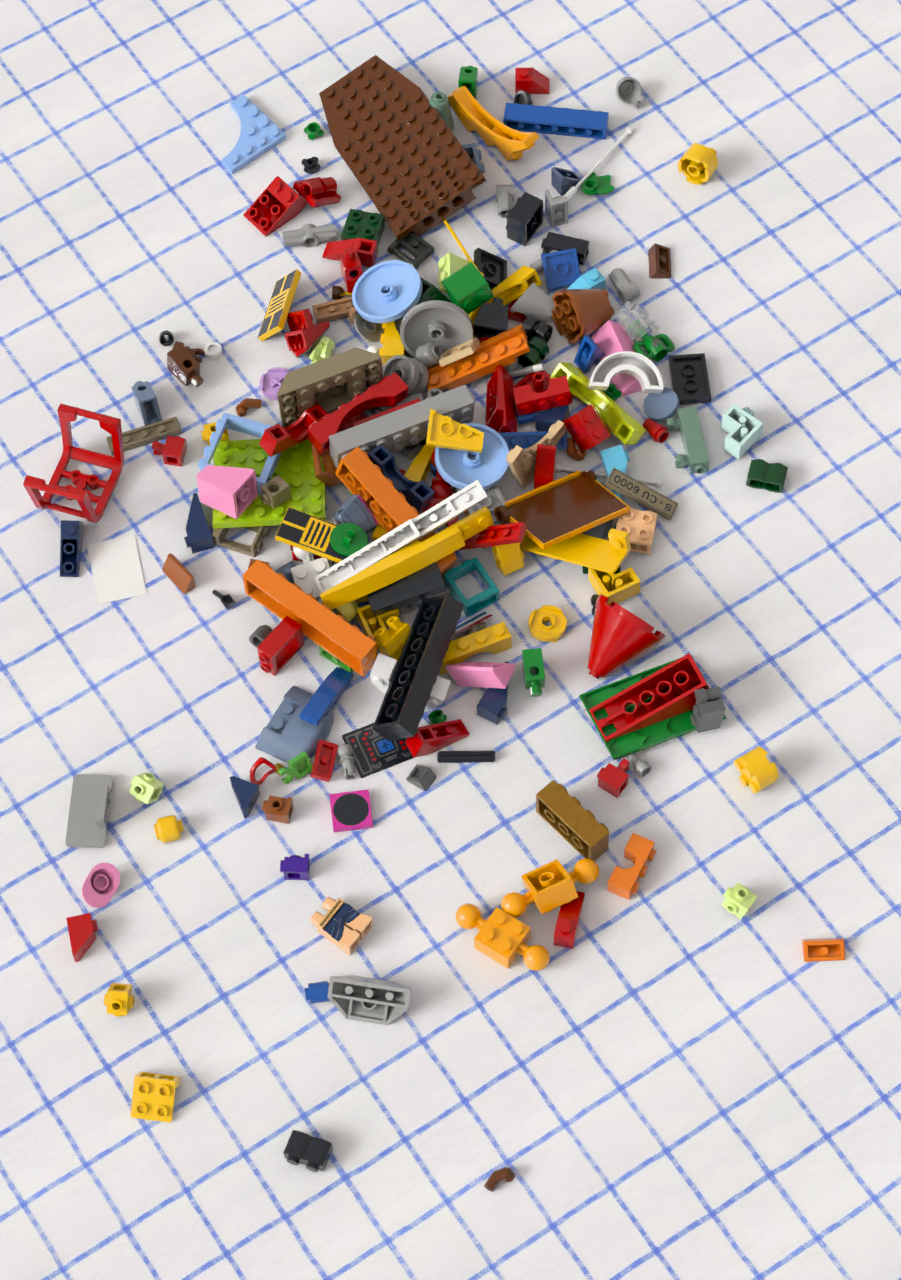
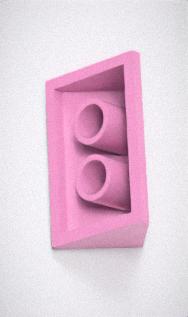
[446,661,516,689]

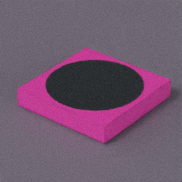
[329,789,373,833]

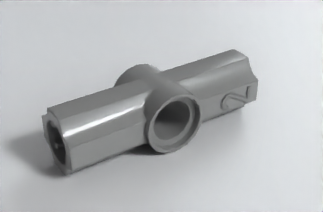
[282,224,337,247]

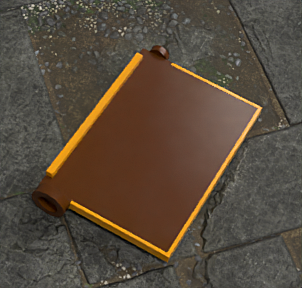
[494,470,630,550]

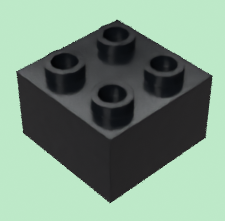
[506,192,543,246]

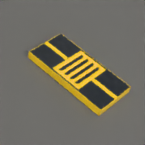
[258,269,302,341]
[275,507,349,563]

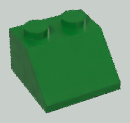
[442,262,494,314]

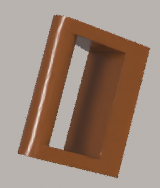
[311,444,343,488]

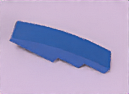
[300,667,354,726]

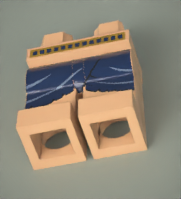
[311,897,373,955]

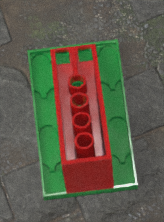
[579,653,727,760]

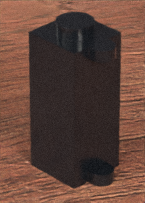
[541,232,589,265]

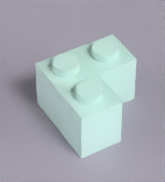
[721,404,763,459]

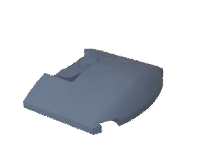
[255,686,335,764]

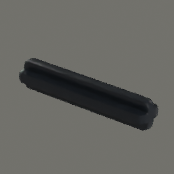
[437,750,495,763]

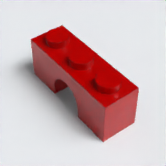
[513,376,573,416]

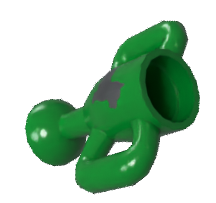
[629,319,675,362]

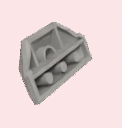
[327,975,412,1025]

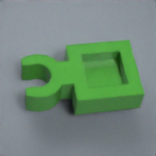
[278,751,313,784]

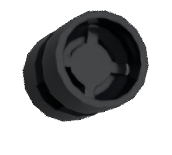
[523,316,553,344]

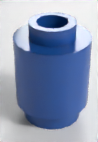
[304,981,330,1004]

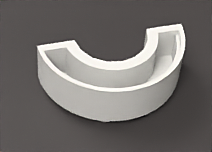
[588,351,664,394]
[370,653,451,708]

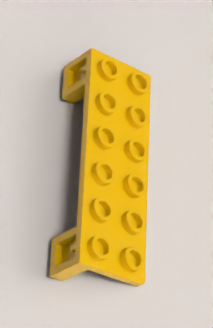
[519,528,631,574]

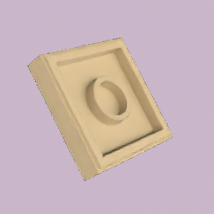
[439,338,480,367]

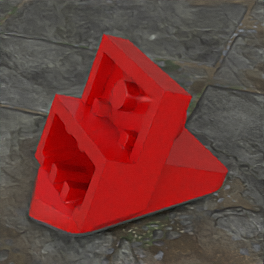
[284,308,330,358]

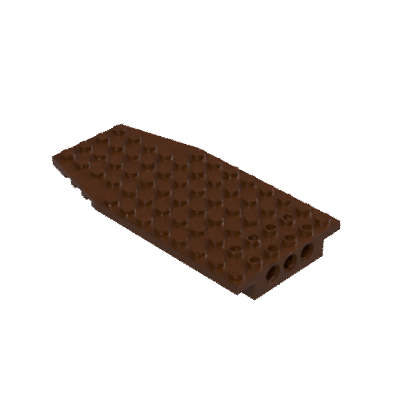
[319,55,486,240]

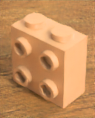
[616,508,658,554]

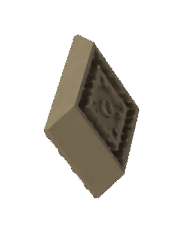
[277,348,383,428]

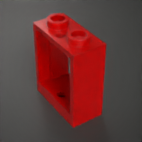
[257,616,304,676]

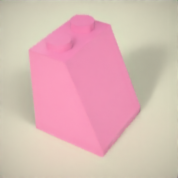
[196,465,258,519]

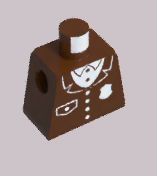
[167,343,204,387]

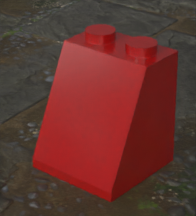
[563,402,612,451]

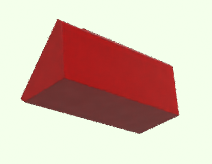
[485,364,517,433]

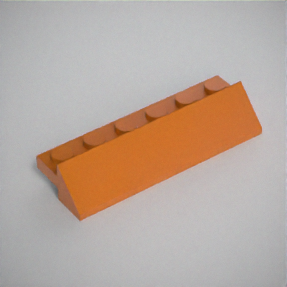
[427,324,530,391]

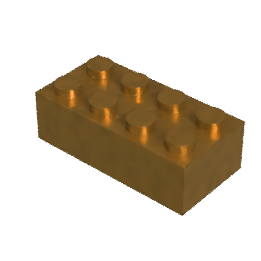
[536,780,609,861]

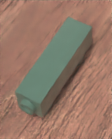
[666,406,710,474]

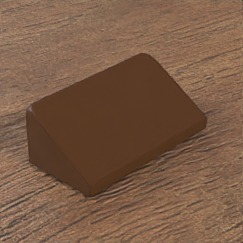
[648,243,671,279]

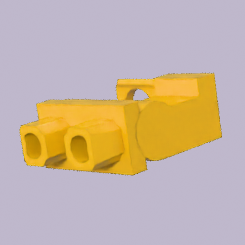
[374,616,411,663]

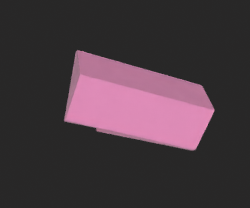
[592,320,642,397]

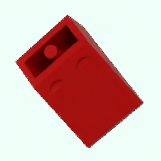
[243,175,308,237]

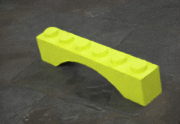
[550,363,646,445]

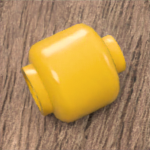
[154,815,184,843]

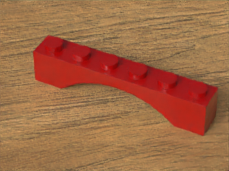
[307,372,409,454]

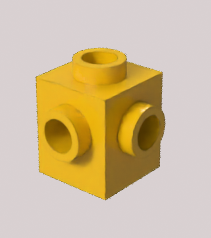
[104,983,135,1017]

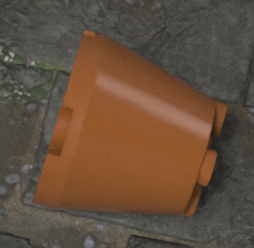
[551,288,615,344]

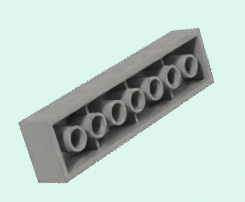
[329,385,475,469]

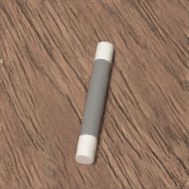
[489,363,544,379]

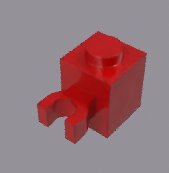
[152,436,187,467]
[597,758,630,798]

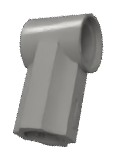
[496,185,514,218]
[609,268,640,303]

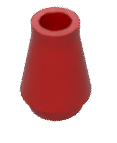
[643,418,669,443]

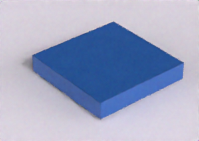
[541,248,581,290]

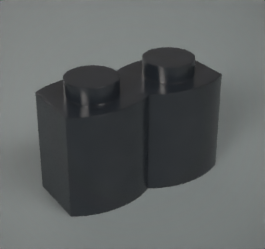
[283,1130,333,1172]

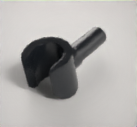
[212,590,235,609]

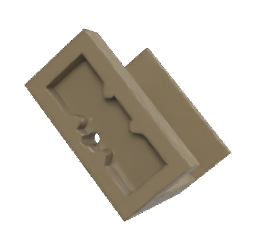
[212,526,270,557]

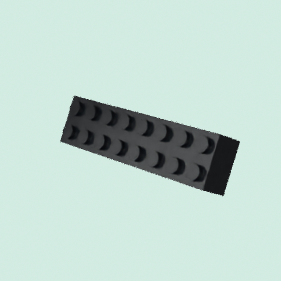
[372,593,464,741]

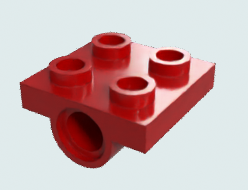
[293,177,341,208]

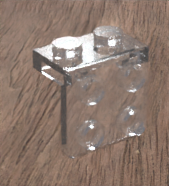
[613,301,661,343]

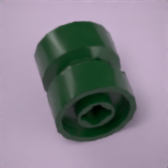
[518,337,550,368]

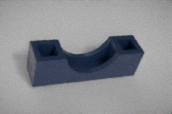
[368,444,435,513]

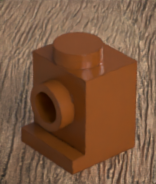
[262,795,294,824]

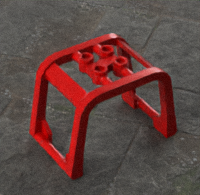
[23,403,124,523]

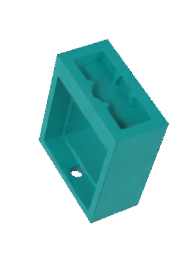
[444,557,500,617]

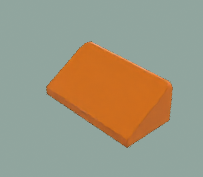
[802,938,845,962]

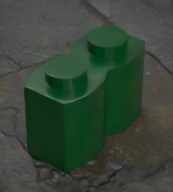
[746,459,788,493]

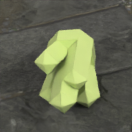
[309,336,335,364]

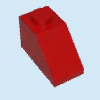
[515,68,549,94]
[66,913,98,962]

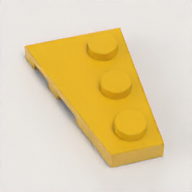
[426,408,484,453]

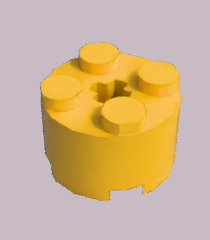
[678,143,718,185]
[734,746,779,794]

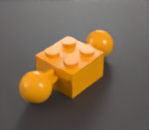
[501,858,599,918]
[456,903,550,971]

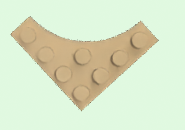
[506,420,567,489]

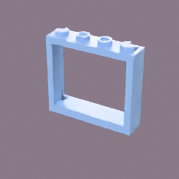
[198,413,282,495]

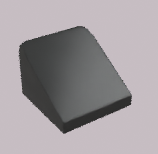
[406,765,436,791]

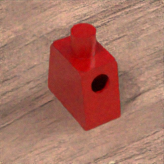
[339,247,363,294]

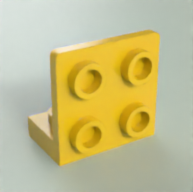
[131,1071,181,1123]

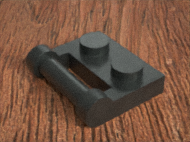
[387,231,434,270]

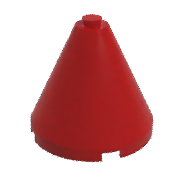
[587,594,666,679]

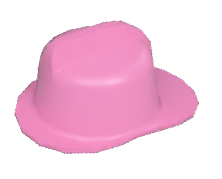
[82,863,120,908]

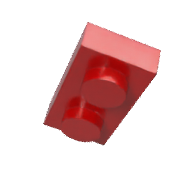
[310,740,338,782]

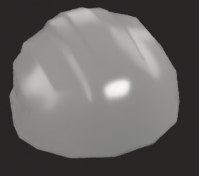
[616,77,646,109]

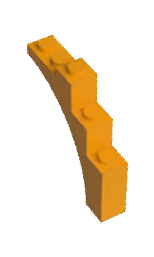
[447,86,539,161]

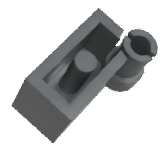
[691,686,726,733]

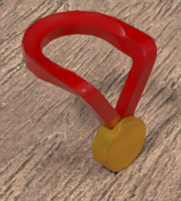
[249,757,284,785]

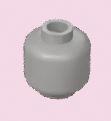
[415,342,443,369]

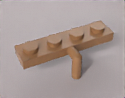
[312,296,358,324]

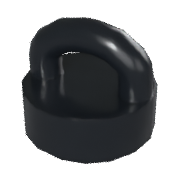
[514,91,533,105]

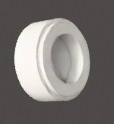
[204,342,223,360]

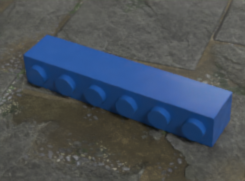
[503,103,609,140]

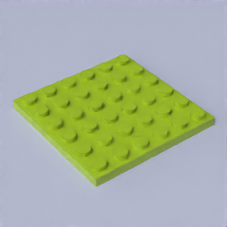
[213,439,326,529]

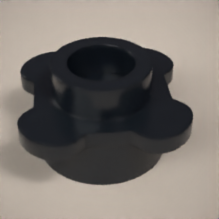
[302,157,321,174]

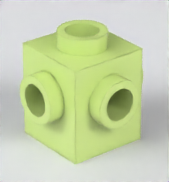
[129,772,164,804]
[721,882,757,919]

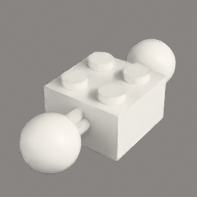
[291,546,338,615]

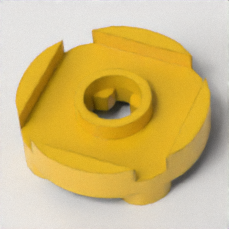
[528,605,567,642]

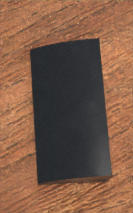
[367,561,447,616]

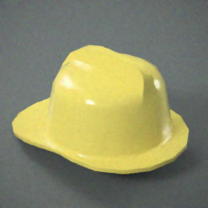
[335,600,359,624]

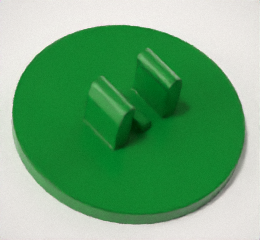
[330,523,368,556]

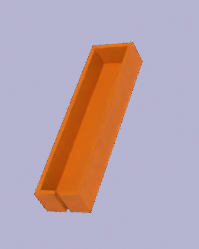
[242,559,378,677]

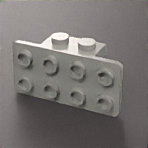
[65,774,113,848]

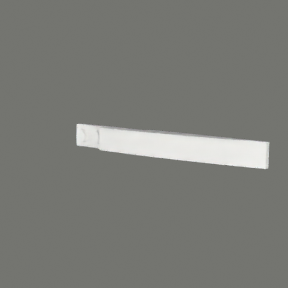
[313,480,488,593]

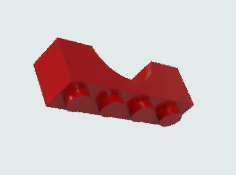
[259,404,328,457]

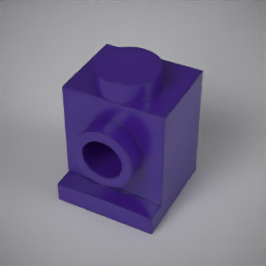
[280,854,310,881]

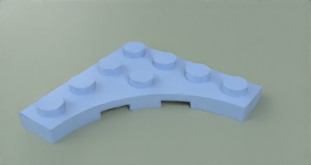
[221,95,286,174]

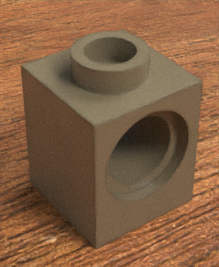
[260,475,291,509]

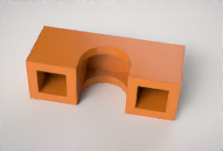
[607,833,656,900]

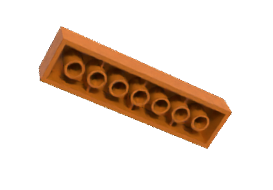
[335,447,457,578]

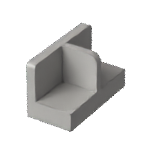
[545,189,568,227]

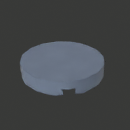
[643,387,680,422]

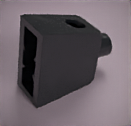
[473,297,508,338]

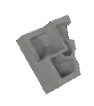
[509,283,554,323]

